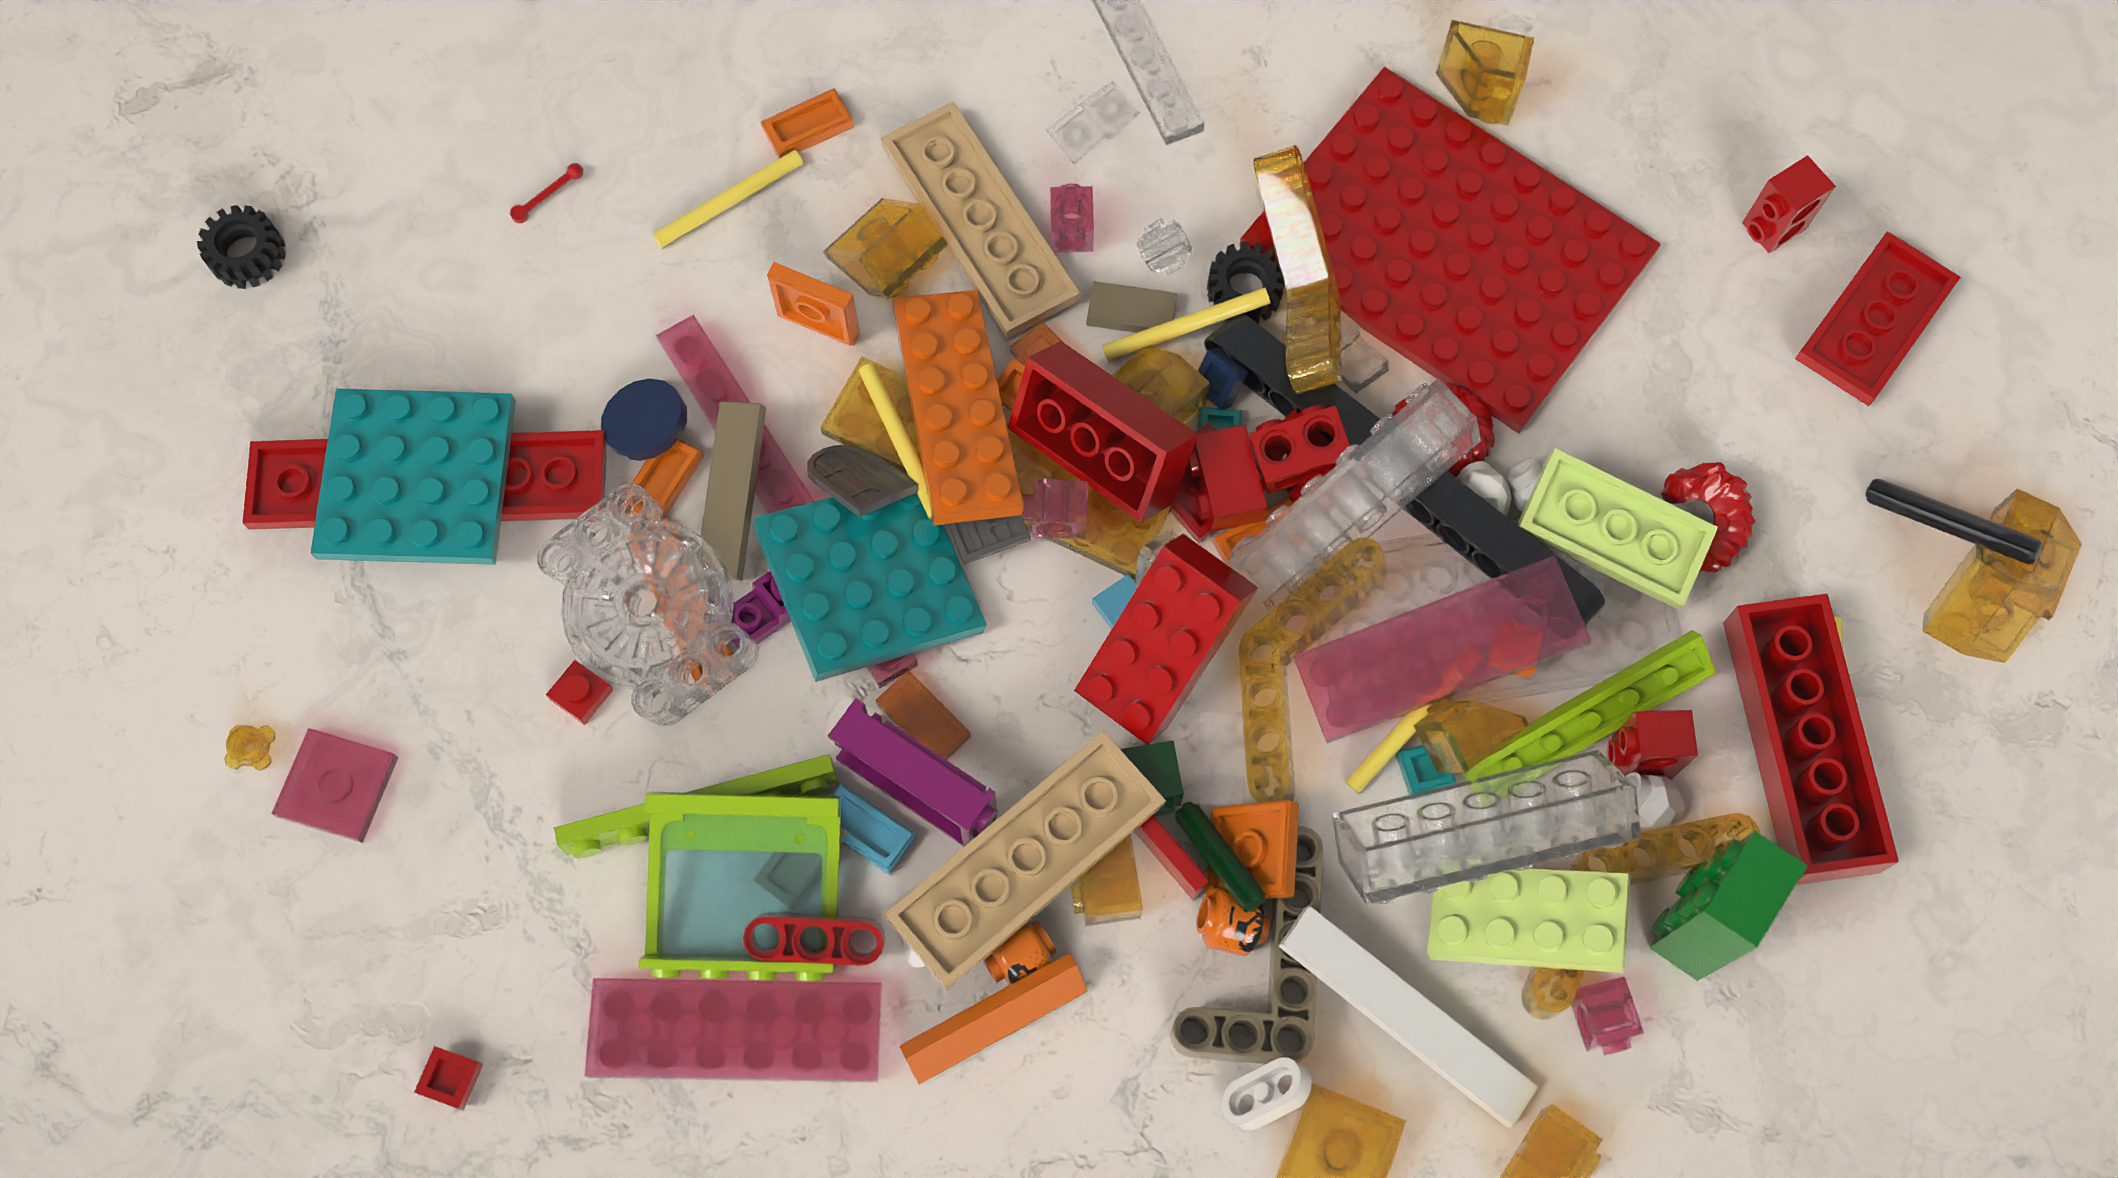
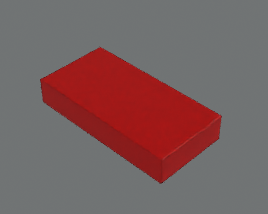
[1133,814,1209,901]

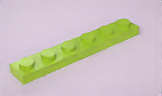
[1458,630,1716,807]
[554,754,838,858]

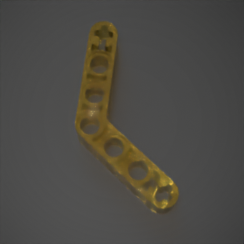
[1253,145,1342,394]
[1238,537,1388,803]
[1521,813,1760,1020]

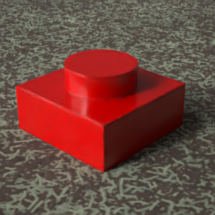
[546,660,613,725]
[414,1046,483,1111]

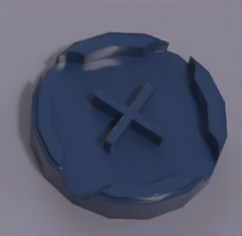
[601,378,687,461]

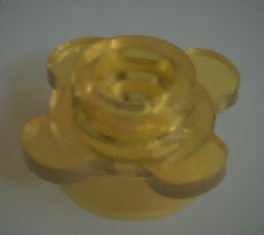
[224,725,276,771]

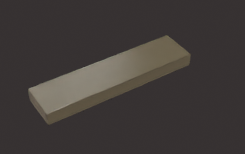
[695,401,766,581]

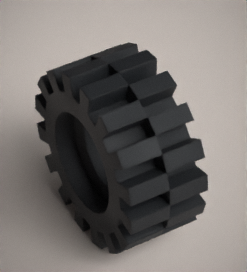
[197,205,286,289]
[1207,242,1286,324]

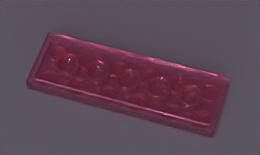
[1293,555,1591,744]
[584,978,882,1083]

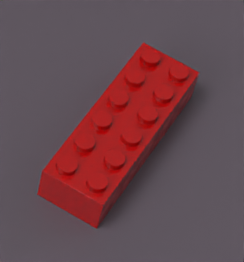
[1723,593,1899,885]

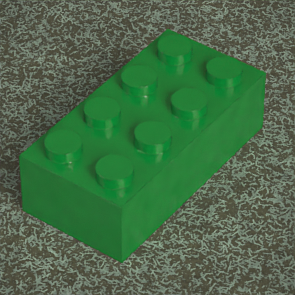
[1649,830,1808,981]

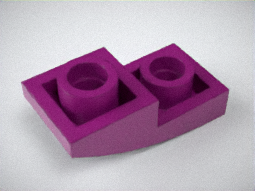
[716,571,790,654]

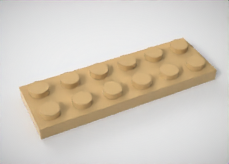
[881,102,1080,339]
[884,731,1166,991]

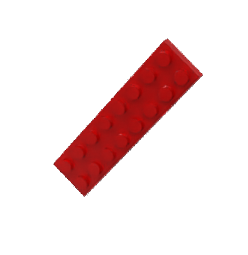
[242,430,607,530]

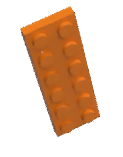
[892,290,1023,526]

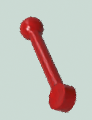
[510,163,583,224]

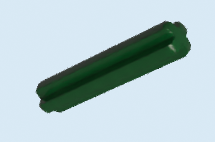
[1175,801,1266,912]

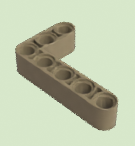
[1170,826,1323,1064]

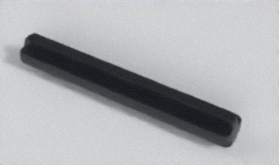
[1865,478,2043,565]

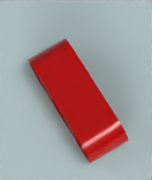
[743,912,886,966]

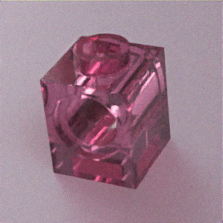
[1050,183,1094,253]
[1023,478,1088,539]
[1568,976,1644,1056]

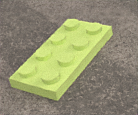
[1517,448,1718,610]
[1427,864,1630,973]

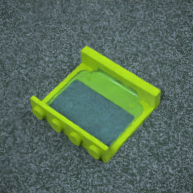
[638,792,842,981]

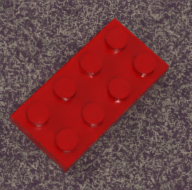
[1795,231,1961,407]

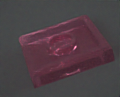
[271,728,398,844]

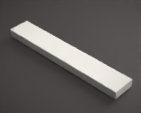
[1279,906,1538,1127]

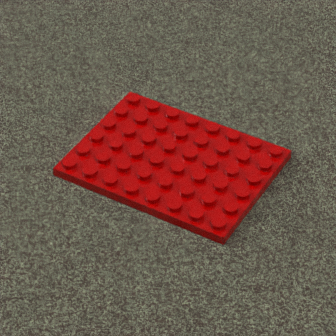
[1239,66,1661,434]

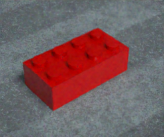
[1007,341,1198,523]
[1074,534,1259,745]

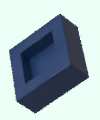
[1191,348,1249,410]

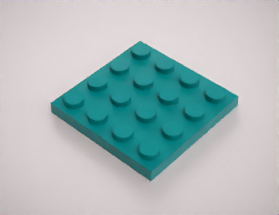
[311,388,516,565]
[753,477,987,682]

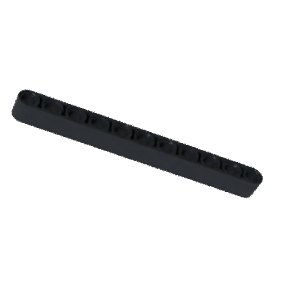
[1204,313,1605,637]

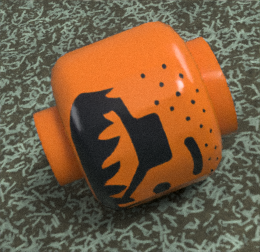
[1196,889,1270,956]
[983,920,1057,985]

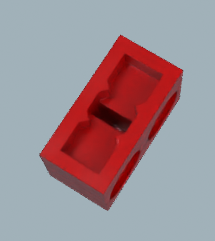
[1742,155,1836,253]
[1249,405,1353,495]
[1607,710,1698,781]

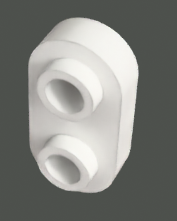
[1221,1057,1312,1131]

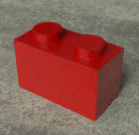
[1187,425,1267,532]

